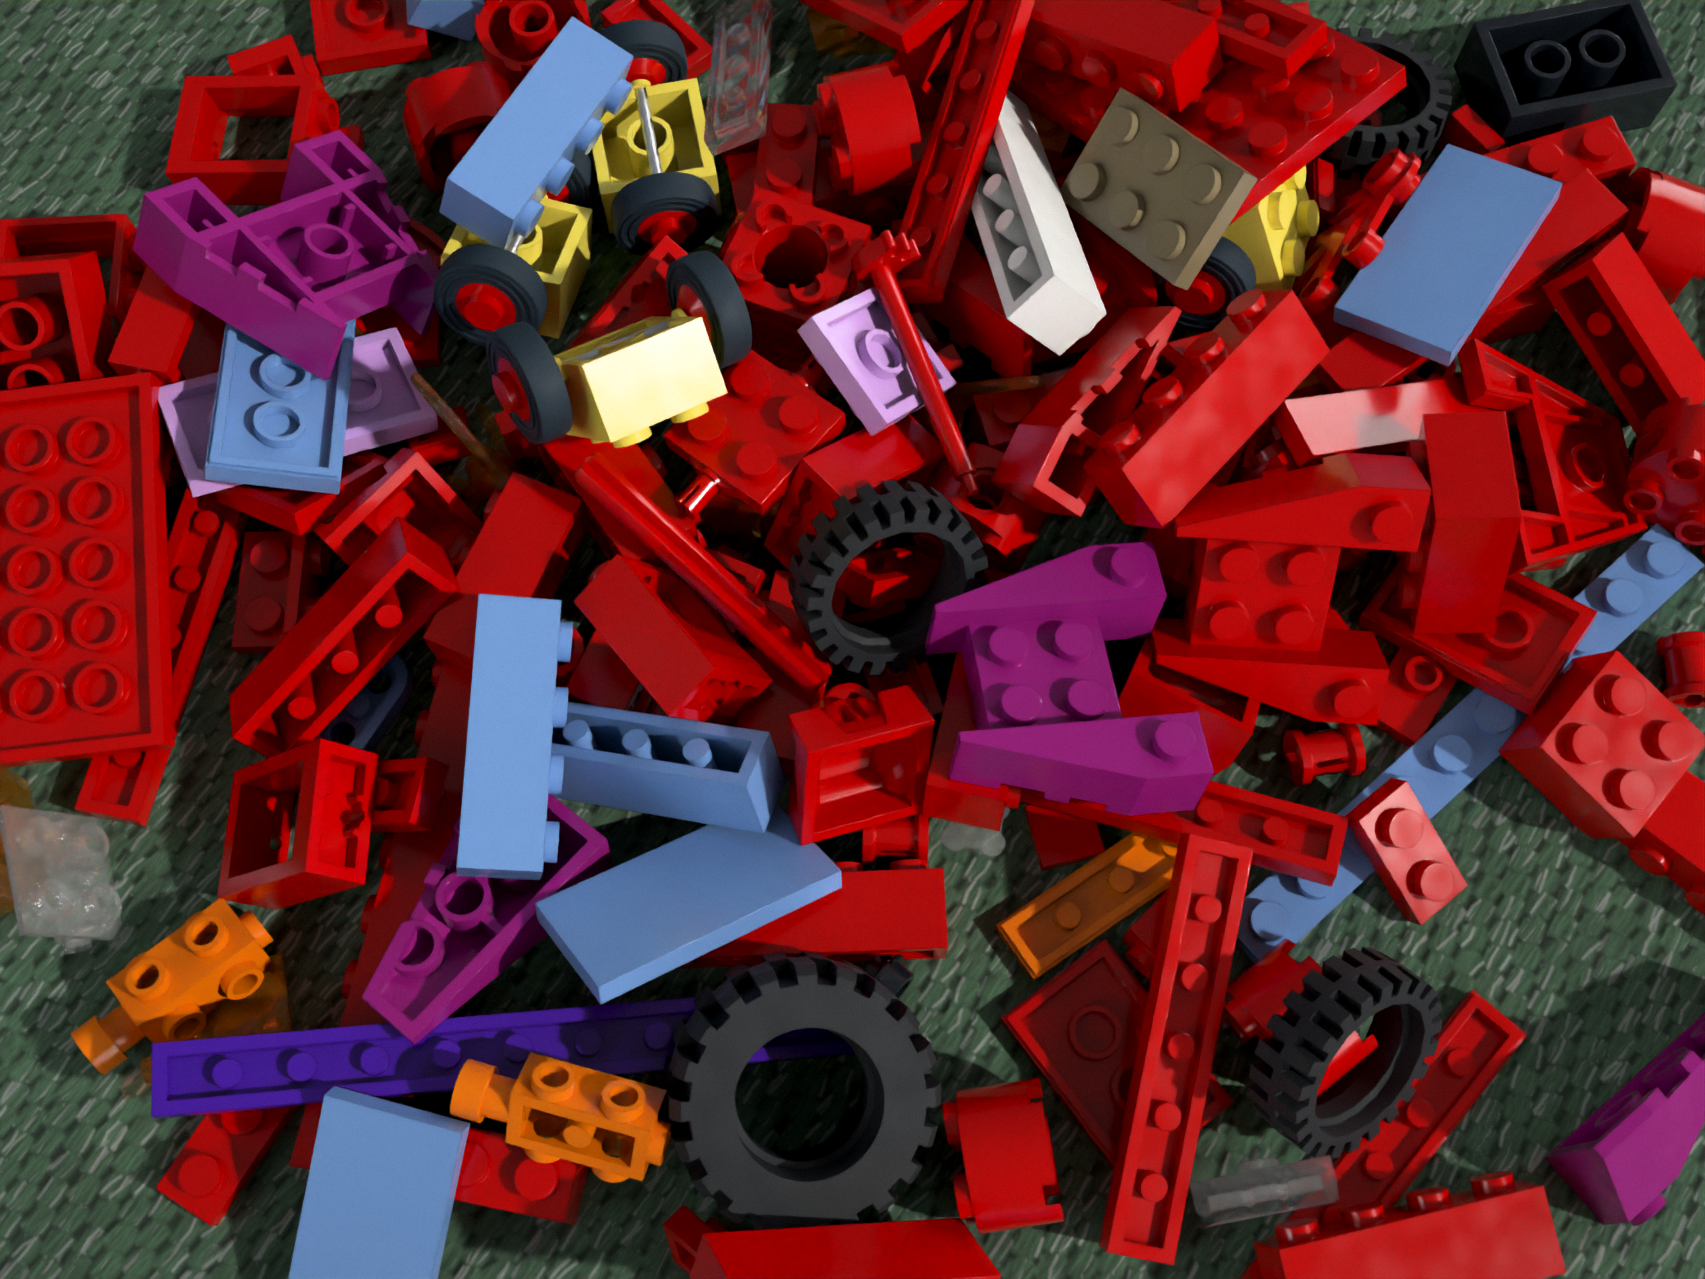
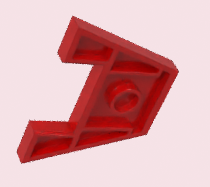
[1457,338,1648,575]

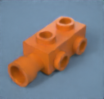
[71,899,274,1076]
[450,1052,673,1183]

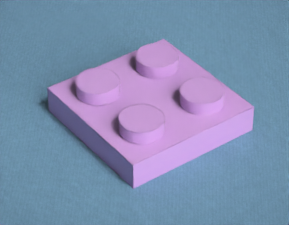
[797,286,957,436]

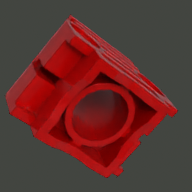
[717,187,875,396]

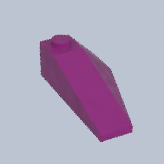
[362,794,613,1045]
[1545,1012,1705,1226]

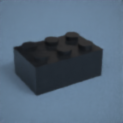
[1454,0,1678,148]

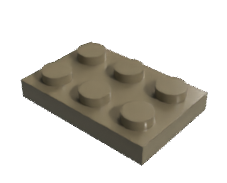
[1060,87,1258,290]

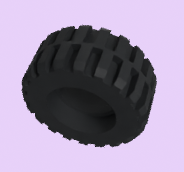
[663,950,941,1230]

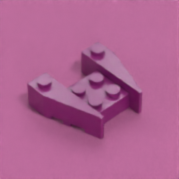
[133,129,439,380]
[925,541,1214,816]

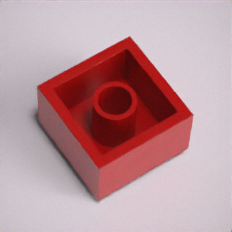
[1498,650,1705,839]

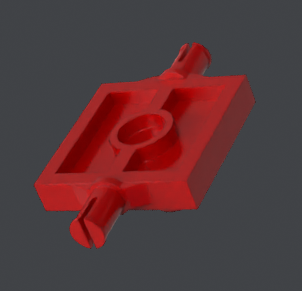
[664,349,847,520]

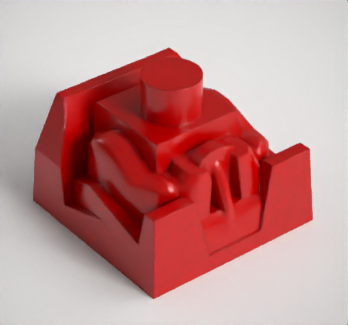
[312,448,484,571]
[1118,637,1261,777]
[788,685,935,846]

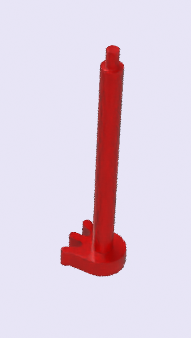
[851,230,979,496]

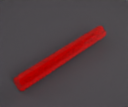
[574,452,832,693]

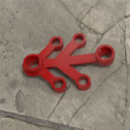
[1291,148,1421,315]

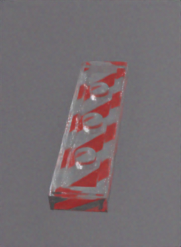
[704,0,773,156]

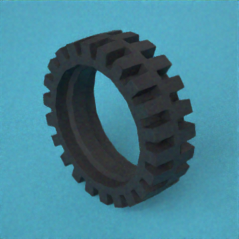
[1315,27,1452,181]
[788,480,989,675]
[1249,947,1443,1159]

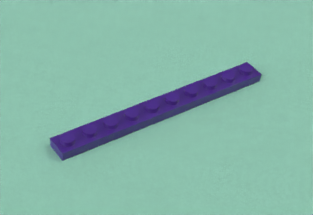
[151,997,856,1119]

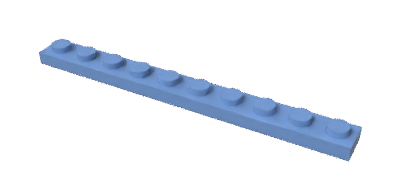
[1236,522,1705,963]

